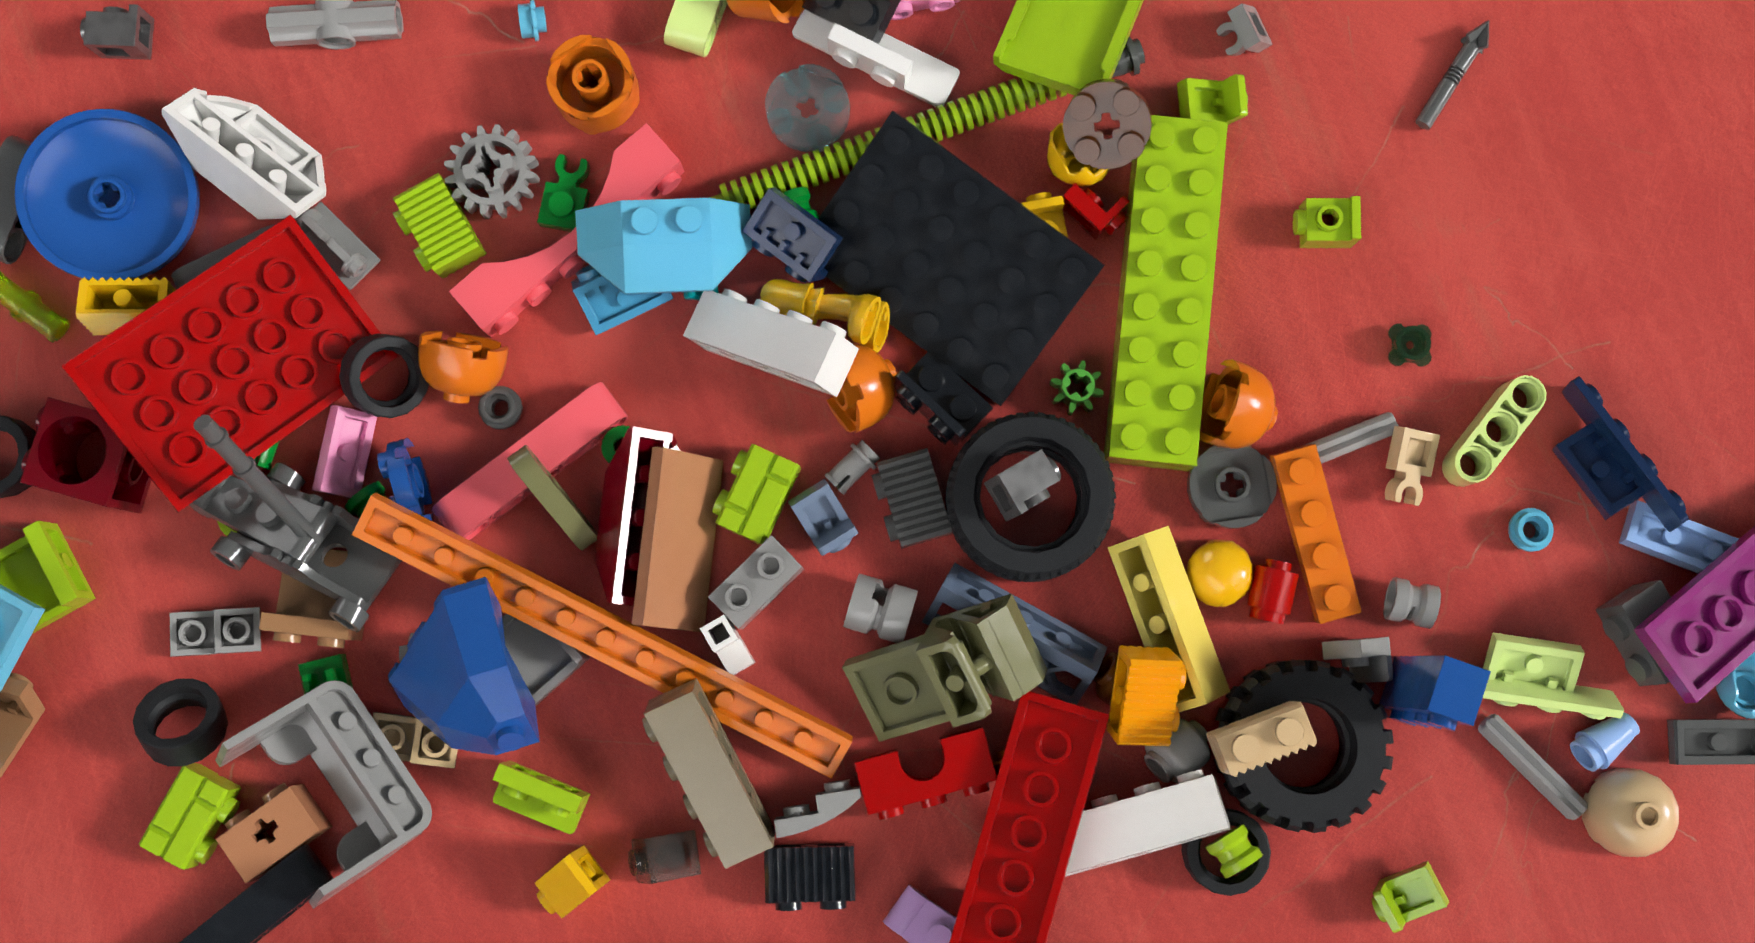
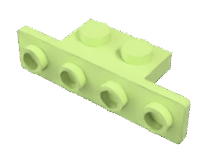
[1483,632,1624,720]

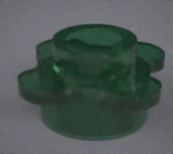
[1388,324,1432,367]

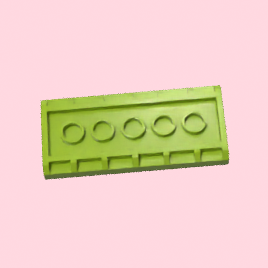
[993,0,1144,95]

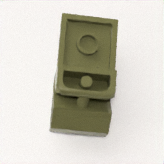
[842,593,1048,742]

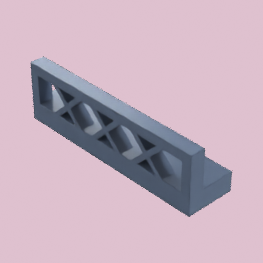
[922,562,1108,705]

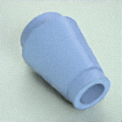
[1570,712,1640,772]

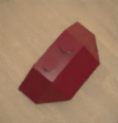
[595,427,680,606]

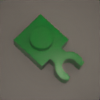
[537,154,590,232]

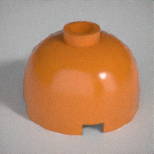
[418,331,509,403]
[826,343,897,433]
[1200,359,1278,449]

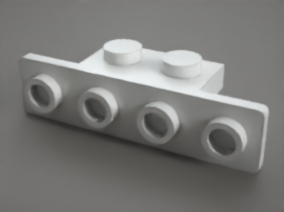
[792,9,960,107]

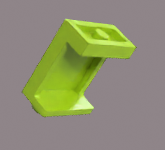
[0,521,96,634]

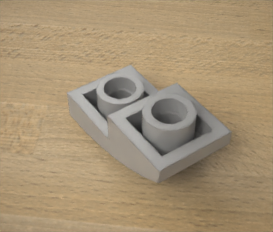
[169,607,261,657]
[774,779,862,838]

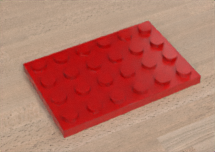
[61,215,399,513]

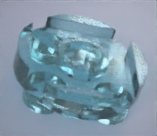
[765,64,850,152]

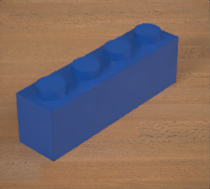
[1379,655,1491,731]

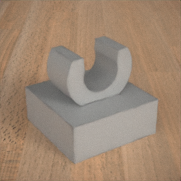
[1216,3,1273,56]

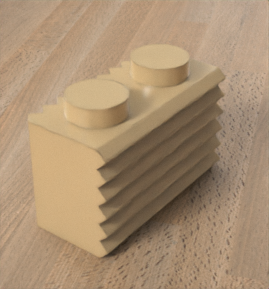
[1206,701,1317,777]

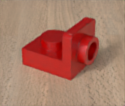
[1063,183,1130,240]

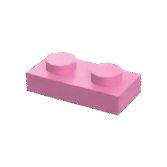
[312,405,377,498]

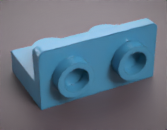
[571,265,674,335]

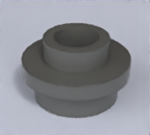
[478,386,523,429]

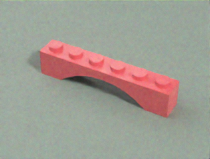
[449,123,685,337]

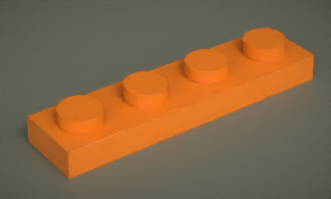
[1270,444,1362,624]

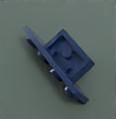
[1552,376,1689,532]

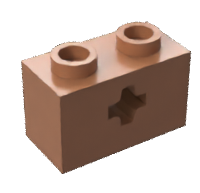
[216,783,333,884]

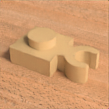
[1385,426,1440,506]

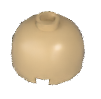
[1582,768,1679,857]

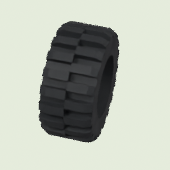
[1214,660,1394,833]

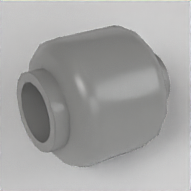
[1144,718,1211,783]

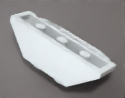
[162,88,327,220]

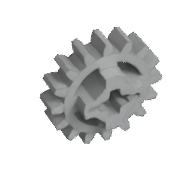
[444,124,540,219]

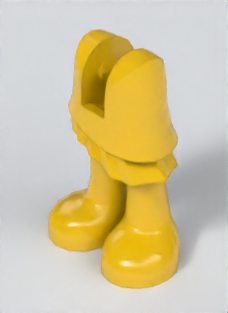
[760,279,890,352]

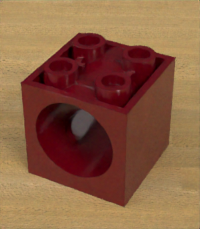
[20,397,151,514]

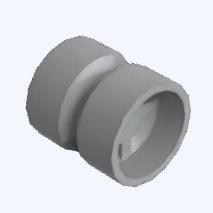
[843,573,918,643]

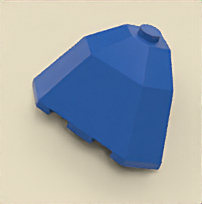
[388,577,540,755]

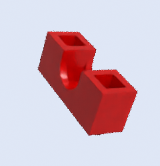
[854,726,997,820]

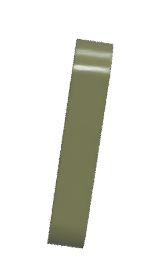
[507,445,598,551]

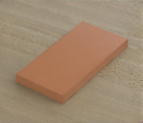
[632,447,723,632]

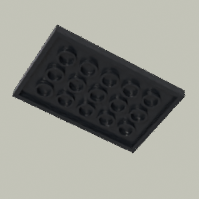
[818,111,1105,406]

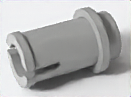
[824,440,880,495]

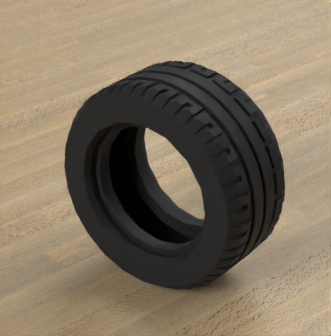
[945,412,1116,582]

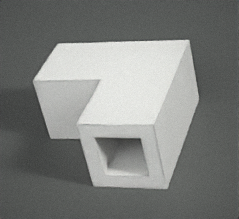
[700,615,756,675]

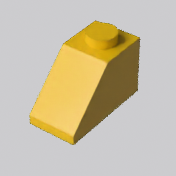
[535,845,611,919]

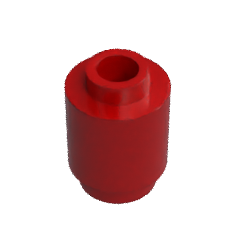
[1247,558,1299,625]

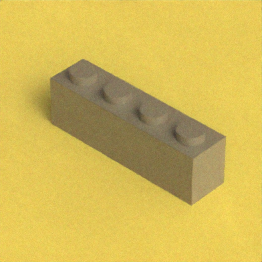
[642,678,776,869]

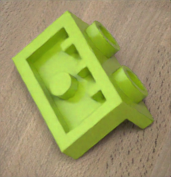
[493,760,591,834]

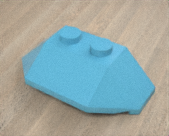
[575,198,753,294]

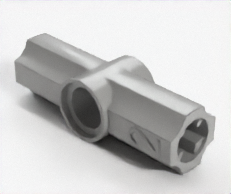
[266,0,404,50]

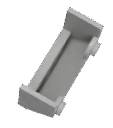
[215,680,432,909]

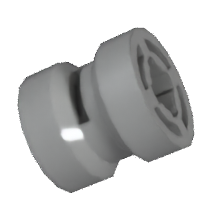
[1383,577,1441,629]

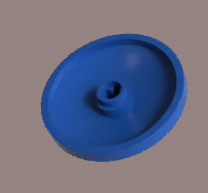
[15,109,200,281]

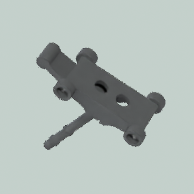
[189,415,402,632]

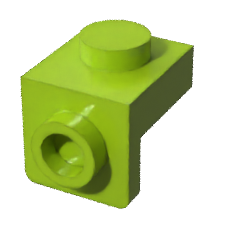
[1177,74,1248,125]
[1372,861,1449,933]

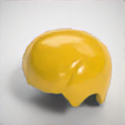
[1047,123,1110,186]
[1186,539,1253,607]

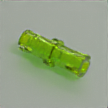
[0,271,70,343]

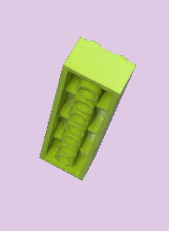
[1104,115,1228,471]

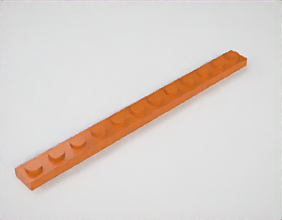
[352,492,853,779]

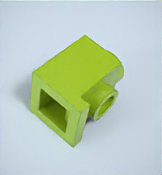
[1293,196,1361,248]

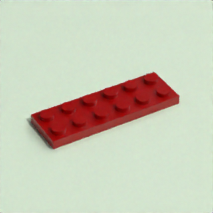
[949,691,1110,943]

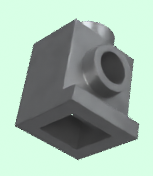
[80,4,154,60]
[984,449,1061,522]

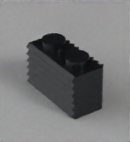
[764,843,856,911]

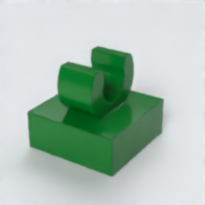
[298,654,353,694]

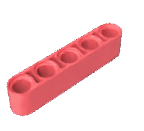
[431,382,628,540]

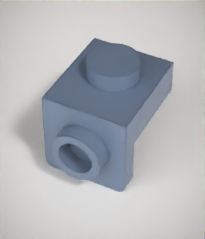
[788,478,858,556]

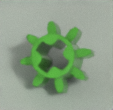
[1049,360,1104,416]

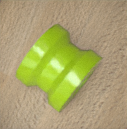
[1205,824,1263,879]

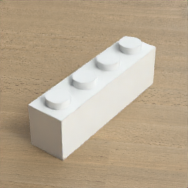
[683,288,859,397]
[1065,770,1232,877]

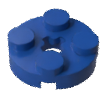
[377,438,433,521]

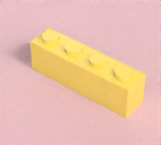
[1108,526,1230,712]

